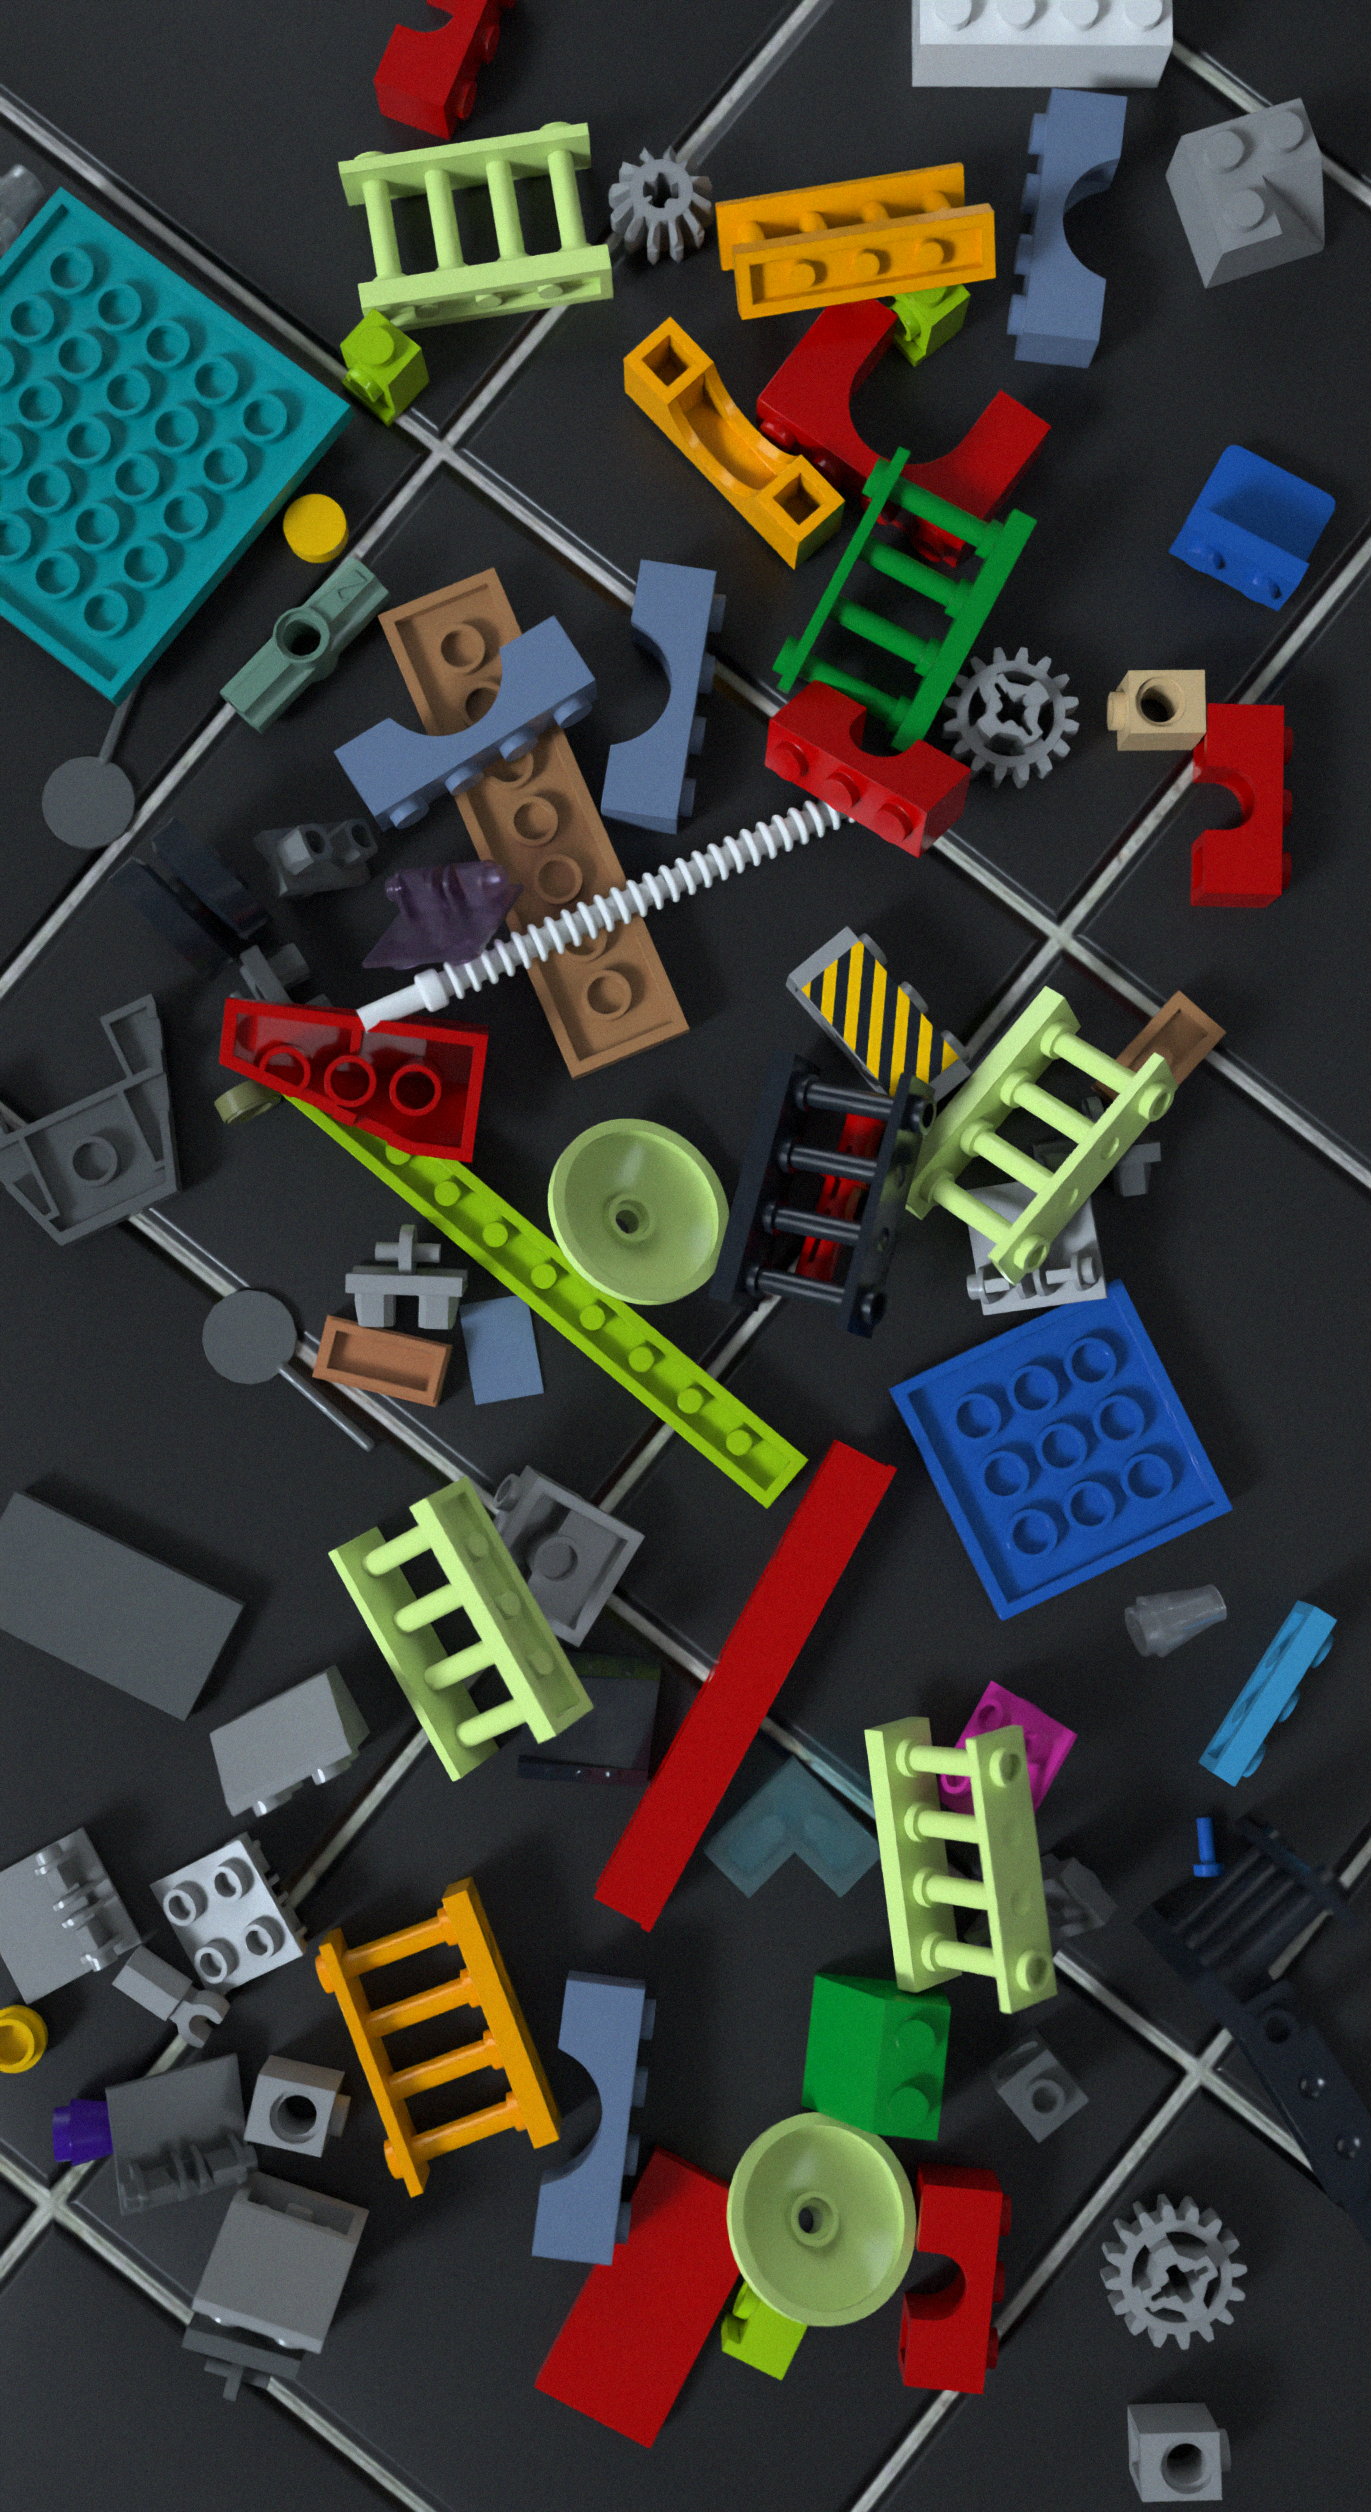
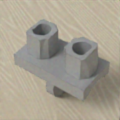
[345,1224,468,1329]

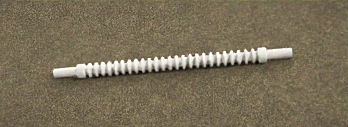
[356,799,856,1034]

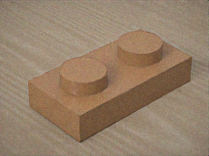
[1091,990,1226,1105]

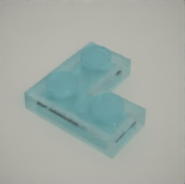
[703,1755,881,1898]

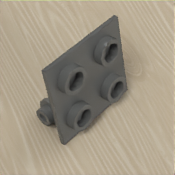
[105,2053,258,2217]

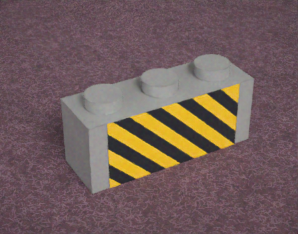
[786,926,972,1104]

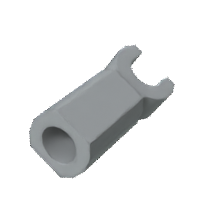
[112,1944,230,2048]

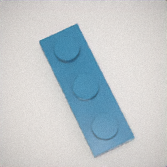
[1198,1600,1337,1787]

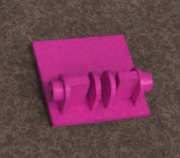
[937,1680,1078,1815]

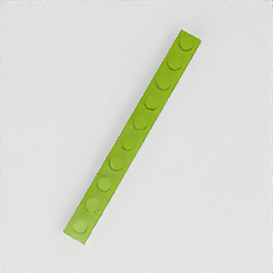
[281,1093,808,1509]

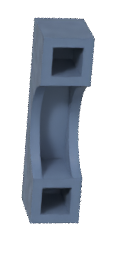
[1007,88,1127,369]
[601,559,726,835]
[334,615,598,832]
[532,1970,656,2265]

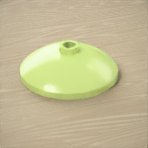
[548,1119,729,1305]
[727,2112,916,2327]

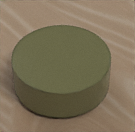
[214,1079,282,1126]

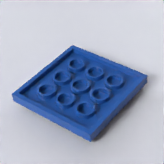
[888,1278,1233,1621]

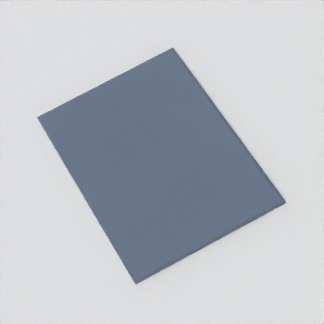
[459,1295,544,1405]

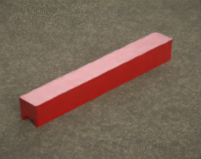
[594,1439,897,1933]

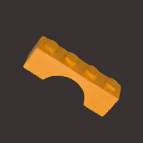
[623,317,845,570]

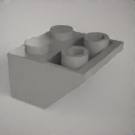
[210,1664,370,1817]
[191,2171,370,2354]

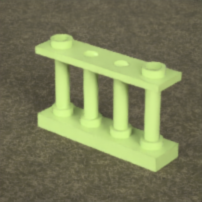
[338,122,613,331]
[905,986,1179,1287]
[328,1476,594,1781]
[864,1716,1057,2014]

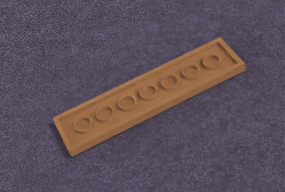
[378,567,690,1081]

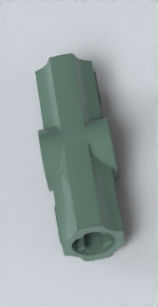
[220,556,392,734]

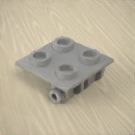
[965,1181,1108,1315]
[0,1827,143,2005]
[150,1831,308,1994]

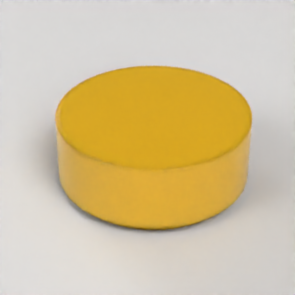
[283,494,349,563]

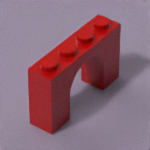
[755,298,1052,569]

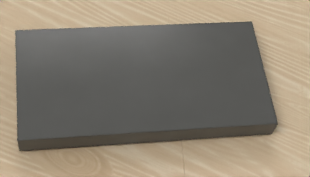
[0,1490,247,1722]

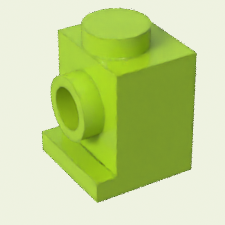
[886,284,971,368]
[340,308,429,426]
[721,2280,808,2381]

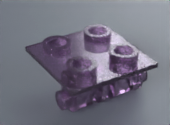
[362,859,525,970]

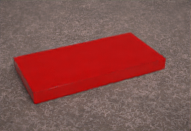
[534,2144,740,2449]

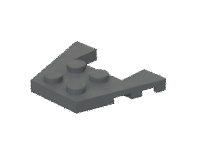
[0,994,182,1248]

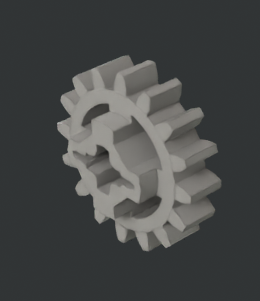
[940,647,1079,788]
[1100,2194,1247,2350]

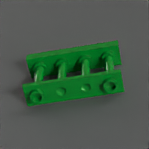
[772,446,1037,754]

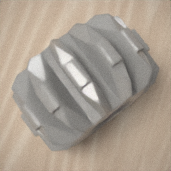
[609,145,714,265]

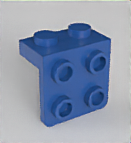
[1168,445,1335,612]

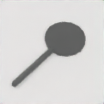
[41,680,142,850]
[202,1290,375,1451]

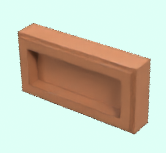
[312,1315,453,1407]

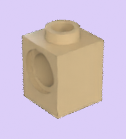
[1107,670,1206,751]

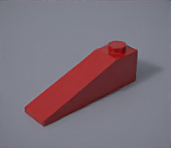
[219,997,490,1163]

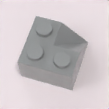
[1165,97,1325,289]

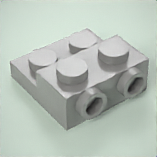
[493,1465,645,1647]

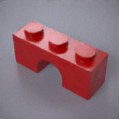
[373,0,517,141]
[765,679,972,858]
[1191,703,1293,908]
[898,2162,1012,2394]

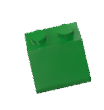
[801,1972,951,2141]

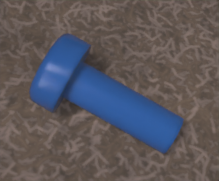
[1193,1817,1225,1877]

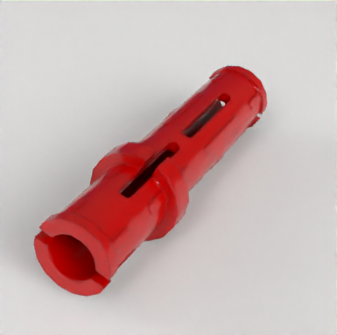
[794,1114,887,1281]

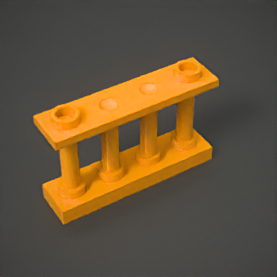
[714,162,996,320]
[315,1876,562,2197]

